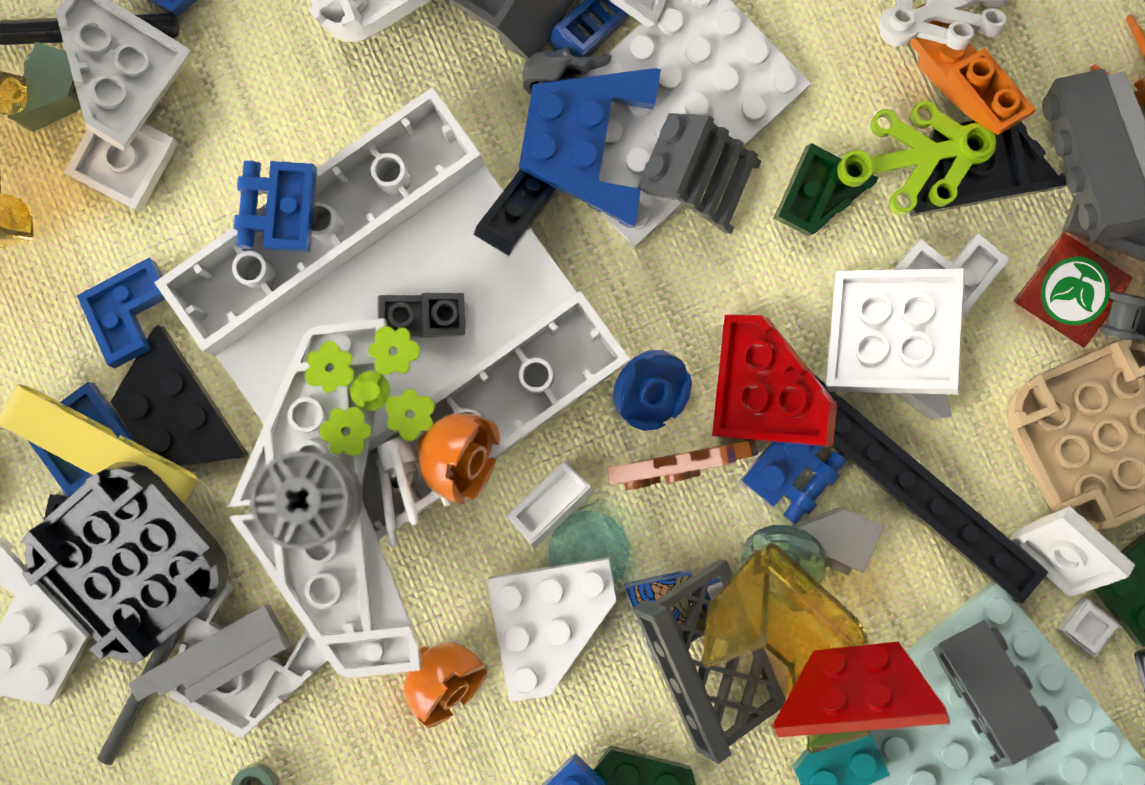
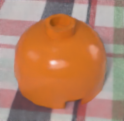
[417,413,500,505]
[403,642,487,728]

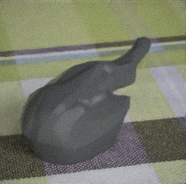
[522,47,612,95]

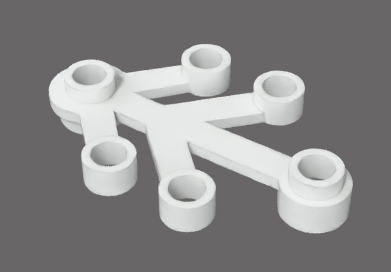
[879,0,1007,50]

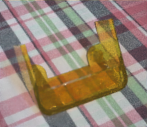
[702,543,870,754]

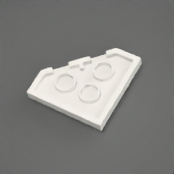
[55,0,191,151]
[487,557,618,702]

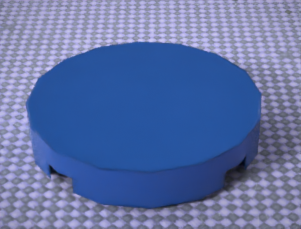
[613,350,692,431]

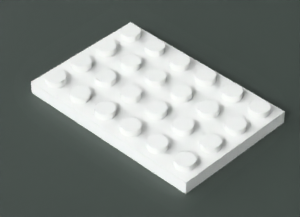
[582,0,811,249]

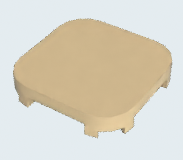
[1007,339,1145,531]

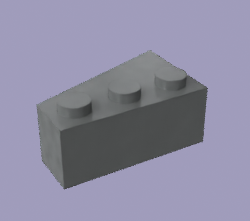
[933,620,1060,769]

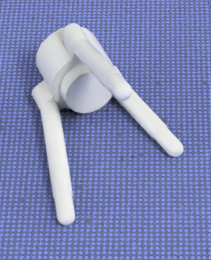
[376,437,452,548]

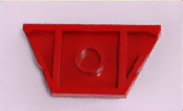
[773,641,950,738]

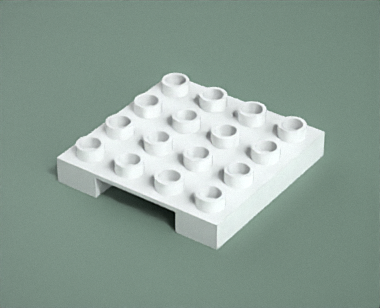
[154,87,630,543]

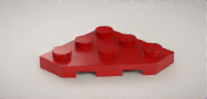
[712,315,837,447]

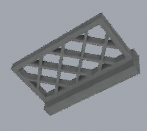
[633,559,786,764]

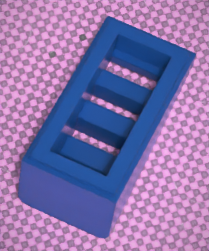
[549,0,630,57]

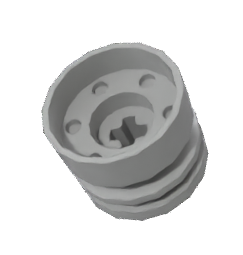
[250,451,363,550]

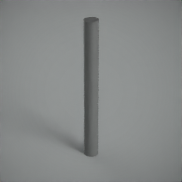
[97,623,187,765]

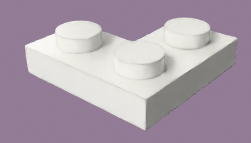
[893,233,1010,317]

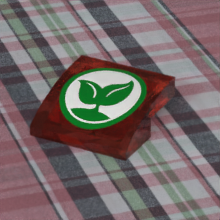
[1013,232,1133,348]

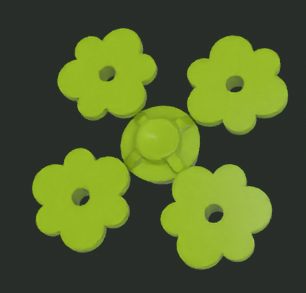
[305,326,435,456]

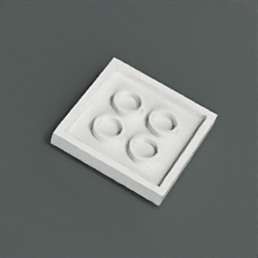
[826,269,965,395]

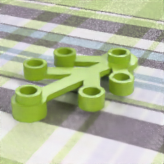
[837,100,996,215]

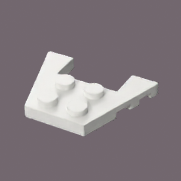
[0,537,91,706]
[169,579,328,738]

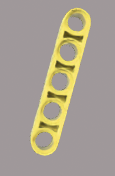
[0,384,200,505]

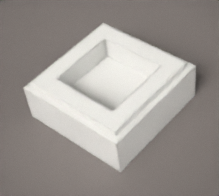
[1057,597,1120,657]

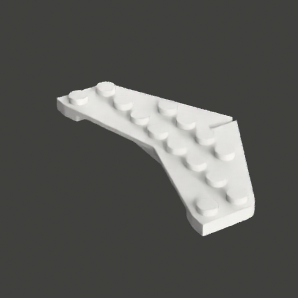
[228,318,422,678]

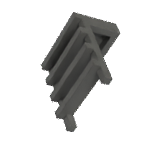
[637,113,762,234]

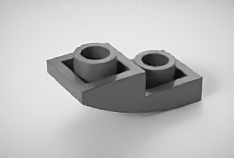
[377,293,465,338]

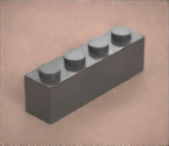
[1042,69,1145,243]

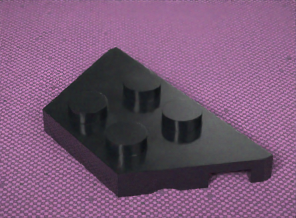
[909,120,1067,217]
[110,325,249,466]

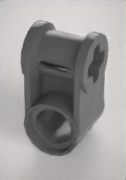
[1099,291,1145,341]

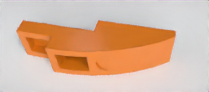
[910,3,1036,135]

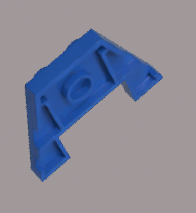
[519,68,661,228]

